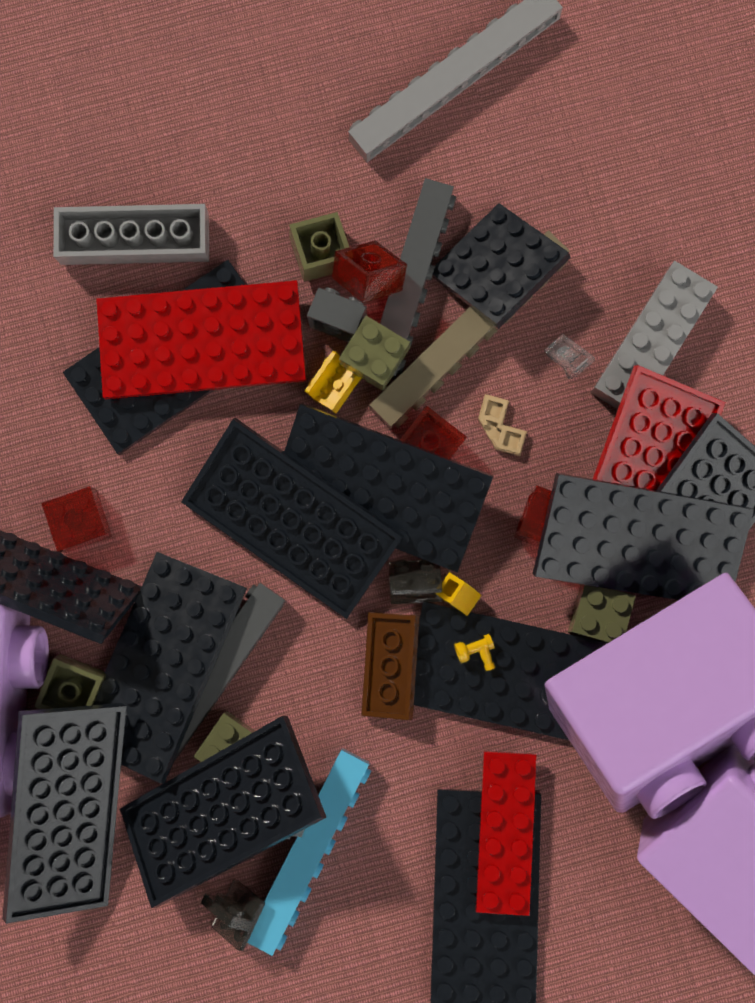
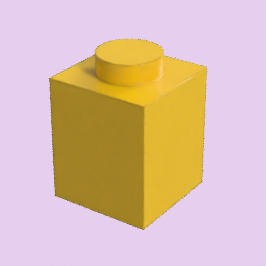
[435,572,482,616]

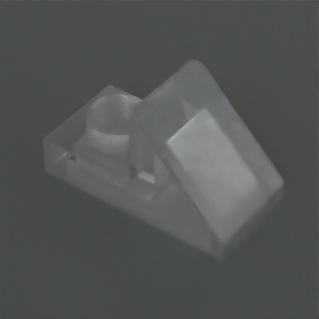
[544,334,596,380]

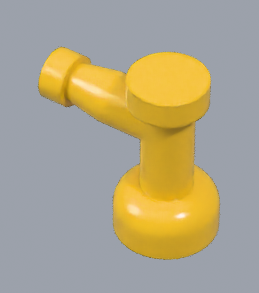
[454,634,495,671]

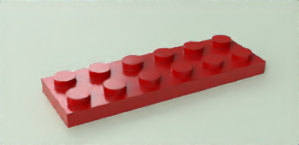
[476,751,537,916]

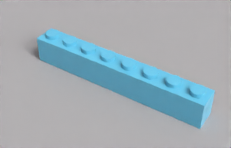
[244,748,372,956]

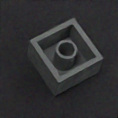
[307,287,367,343]

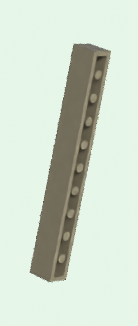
[369,230,570,430]

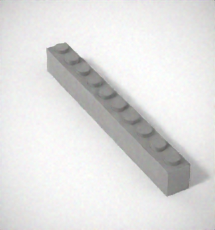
[348,0,563,163]

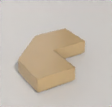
[478,394,527,457]

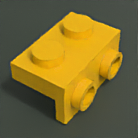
[305,351,361,414]

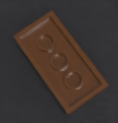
[361,612,419,720]

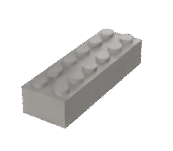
[53,204,209,265]
[591,260,718,410]

